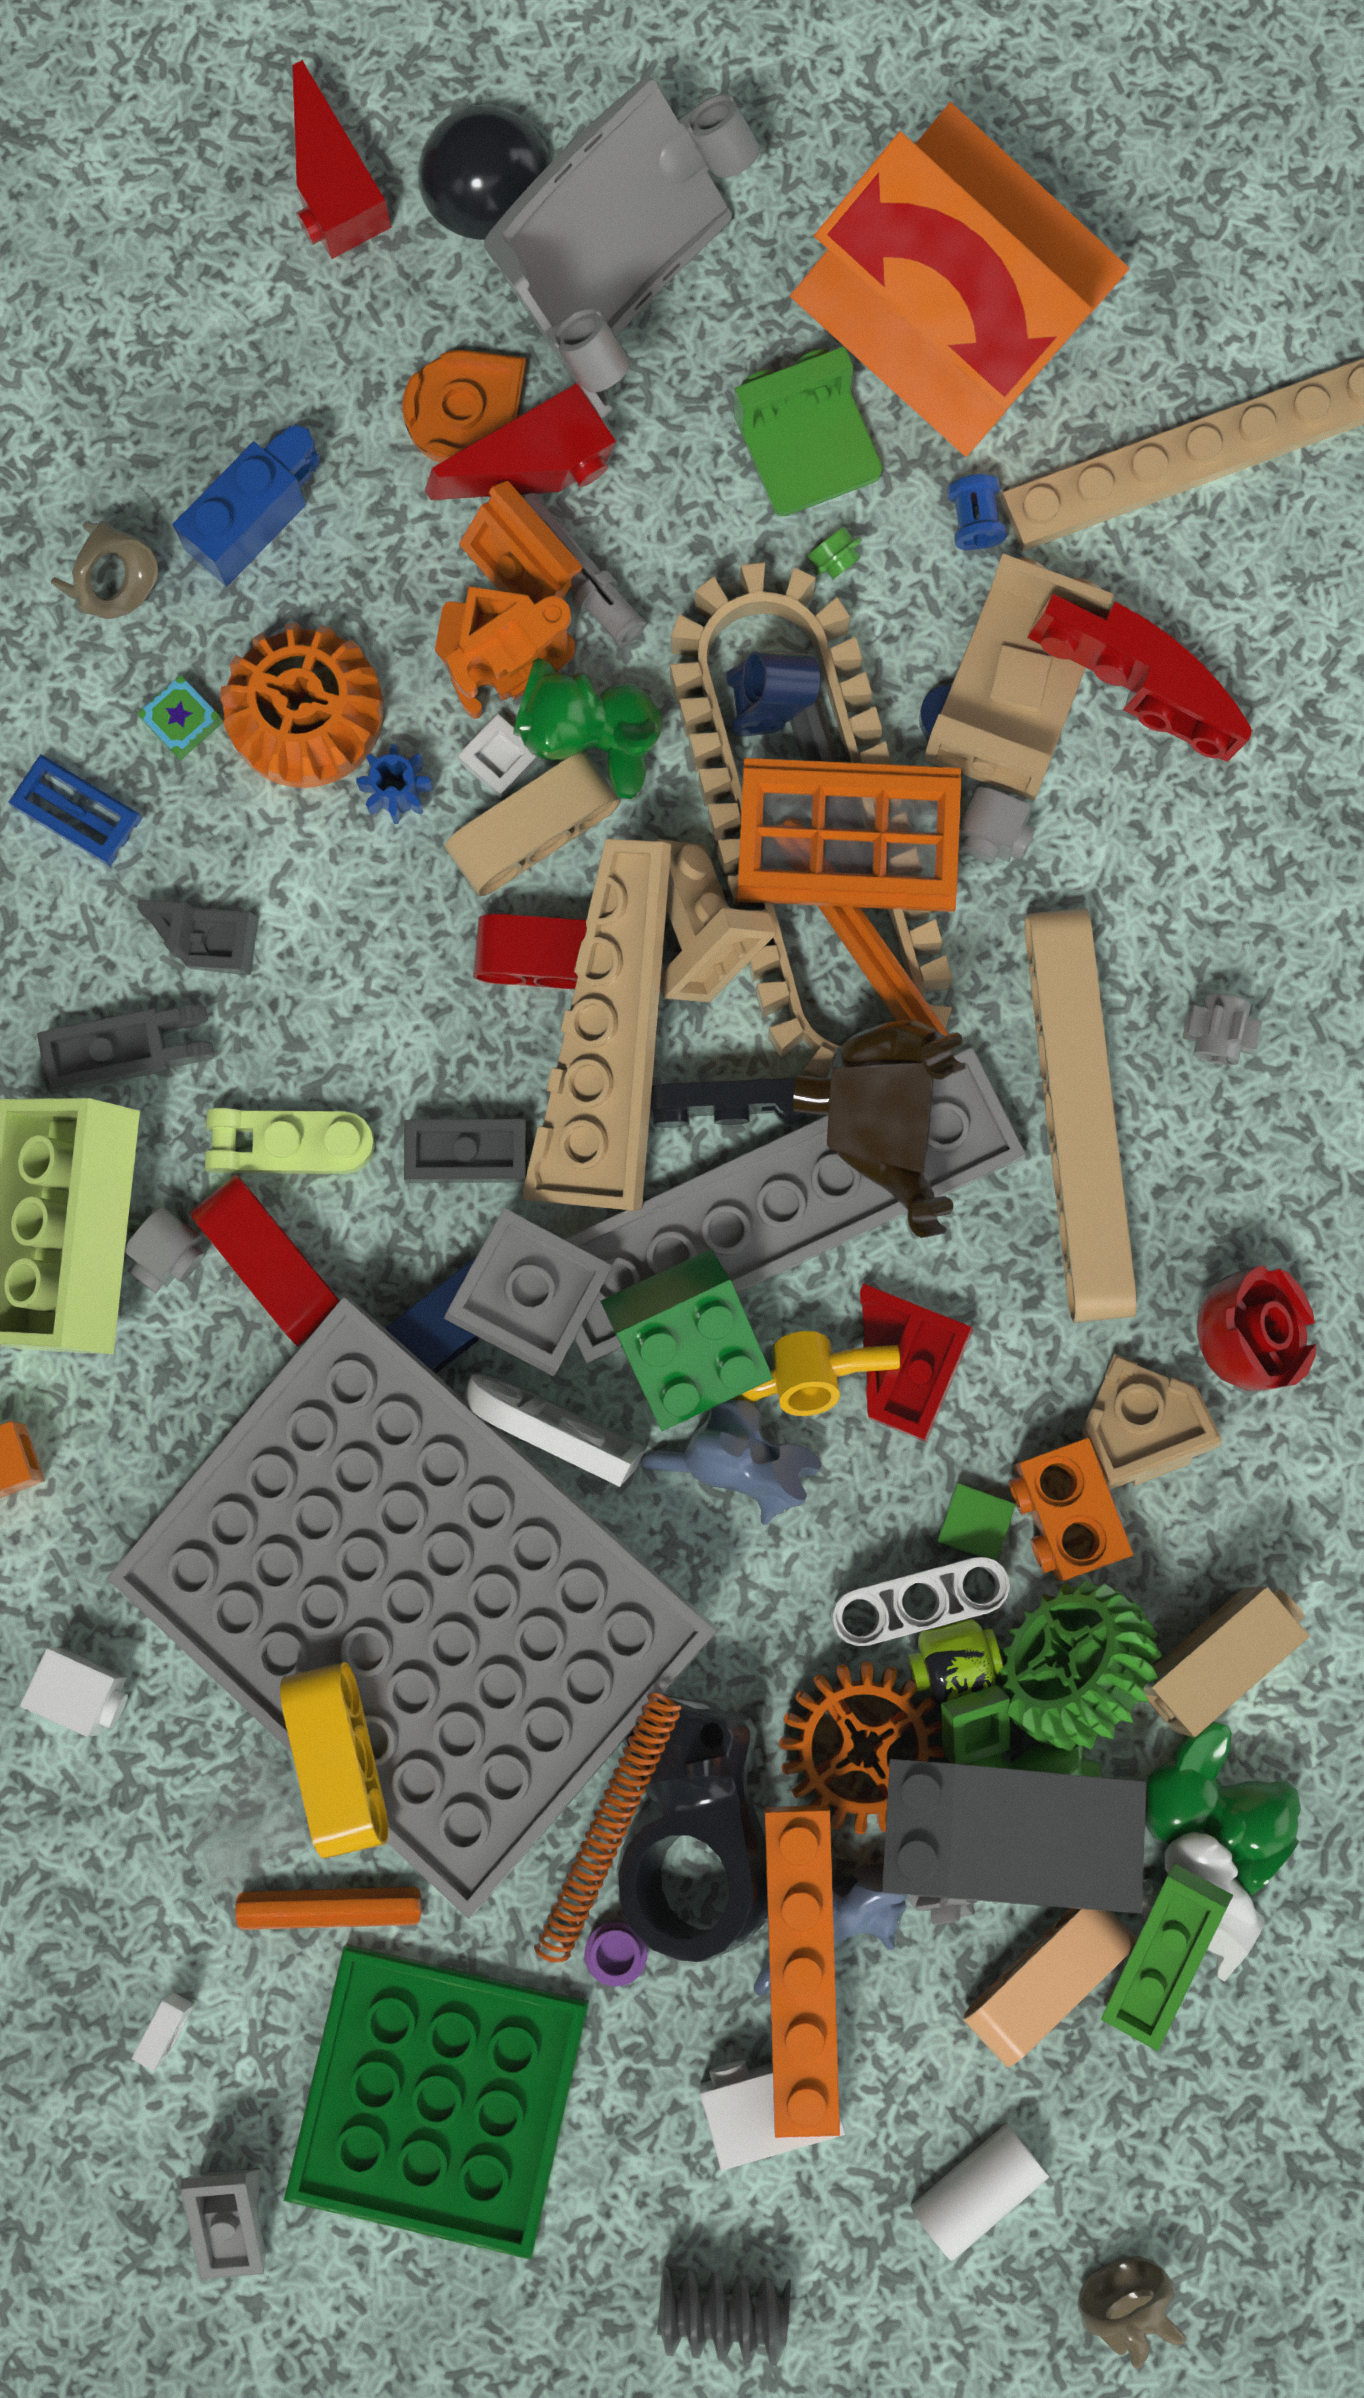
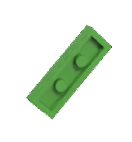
[1101,1863,1234,2051]

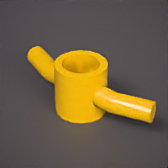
[732,1331,900,1416]

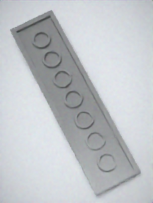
[564,1047,1026,1365]

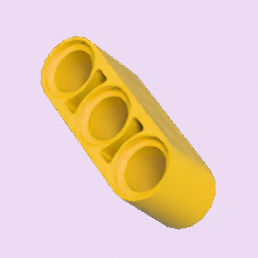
[280,1662,389,1858]

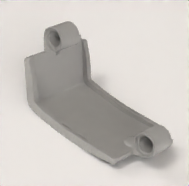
[484,76,761,418]

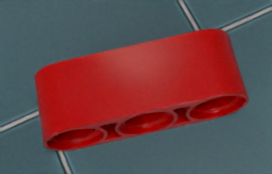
[473,914,587,990]
[189,1174,340,1347]

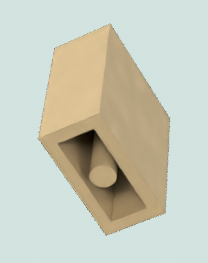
[1143,1587,1310,1737]

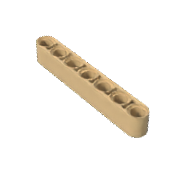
[1024,908,1137,1323]

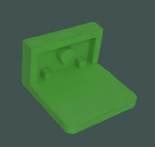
[734,346,882,517]

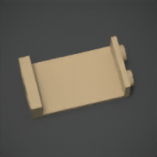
[923,553,1114,801]

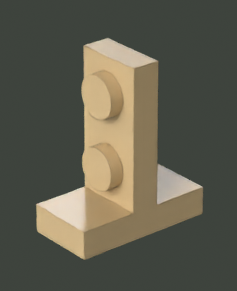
[656,839,777,1002]

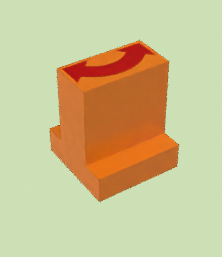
[789,101,1130,457]

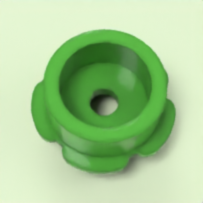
[807,526,862,580]

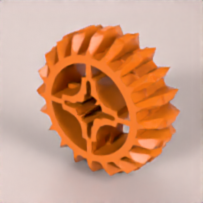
[779,1662,945,1834]

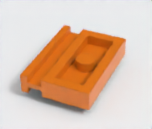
[459,480,583,604]

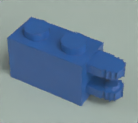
[172,424,321,587]

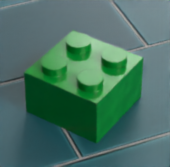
[600,1248,774,1432]

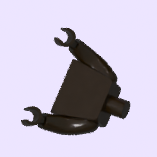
[793,1019,966,1238]

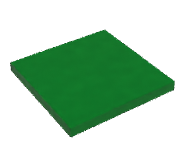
[284,1944,589,2260]

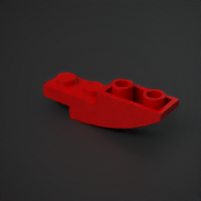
[1027,594,1253,762]

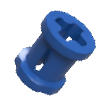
[947,474,1007,550]

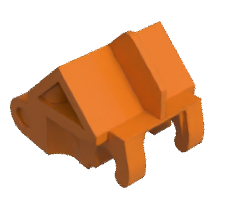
[435,586,576,719]

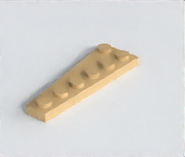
[522,839,671,1211]

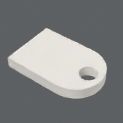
[461,1374,647,1487]

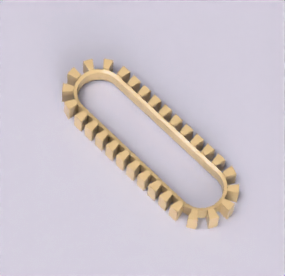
[670,562,953,1078]

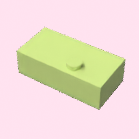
[0,1098,140,1354]

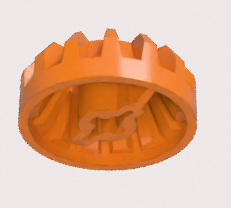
[220,623,384,788]

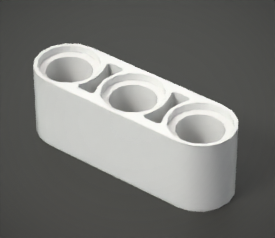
[830,1557,1010,1646]

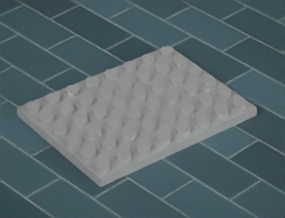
[107,1297,719,1919]

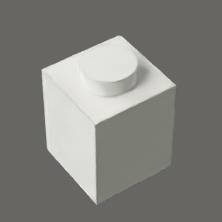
[20,1647,128,1737]

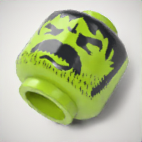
[908,1619,1003,1706]

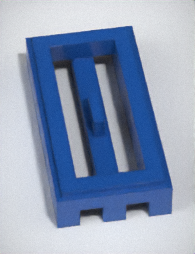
[8,754,142,867]

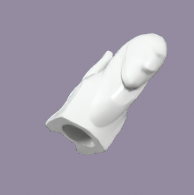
[1142,1832,1265,1982]

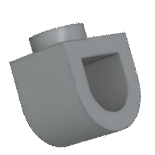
[959,787,1036,863]
[125,1207,204,1294]

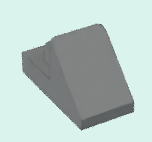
[180,2168,266,2279]

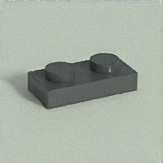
[404,1119,527,1183]

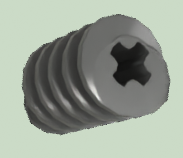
[657,2267,791,2366]

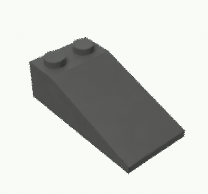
[882,1759,1146,1914]

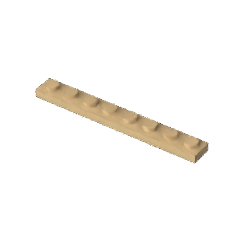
[1000,358,1364,552]

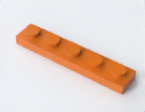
[765,1805,840,2138]

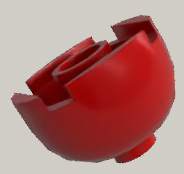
[1197,1265,1317,1391]

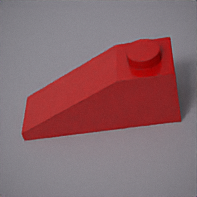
[292,60,392,259]
[424,383,616,500]

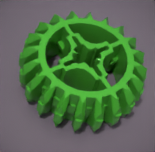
[997,1580,1162,1752]

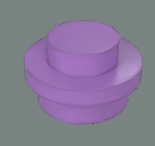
[584,1921,647,1986]

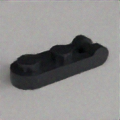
[650,1078,807,1128]

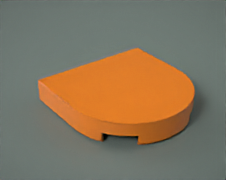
[402,350,527,463]

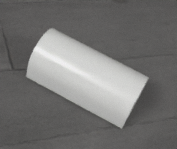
[910,2123,1050,2262]

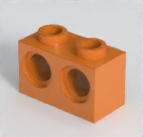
[1008,1438,1134,1582]

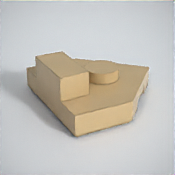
[1082,1354,1222,1490]

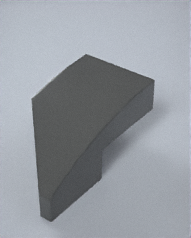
[137,900,258,975]

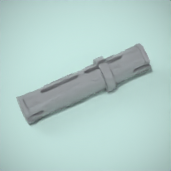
[523,493,646,648]

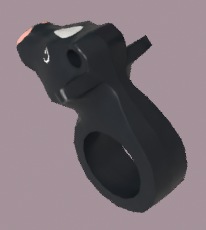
[616,1694,768,1962]

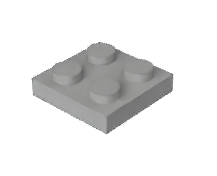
[444,1208,613,1377]

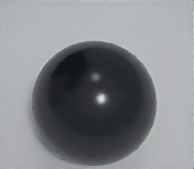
[418,104,552,240]

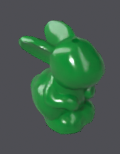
[513,658,662,799]
[1145,1721,1301,1897]

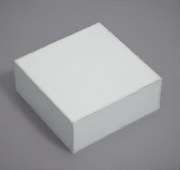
[457,714,541,800]
[132,1992,195,2071]

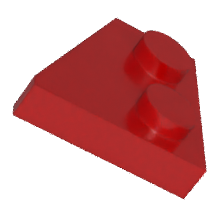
[860,1283,973,1443]

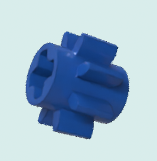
[356,744,433,824]

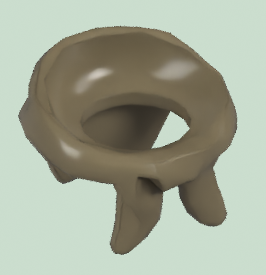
[51,520,158,619]
[1077,2256,1186,2369]

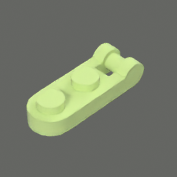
[205,1108,376,1174]

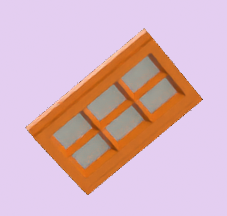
[737,758,961,912]

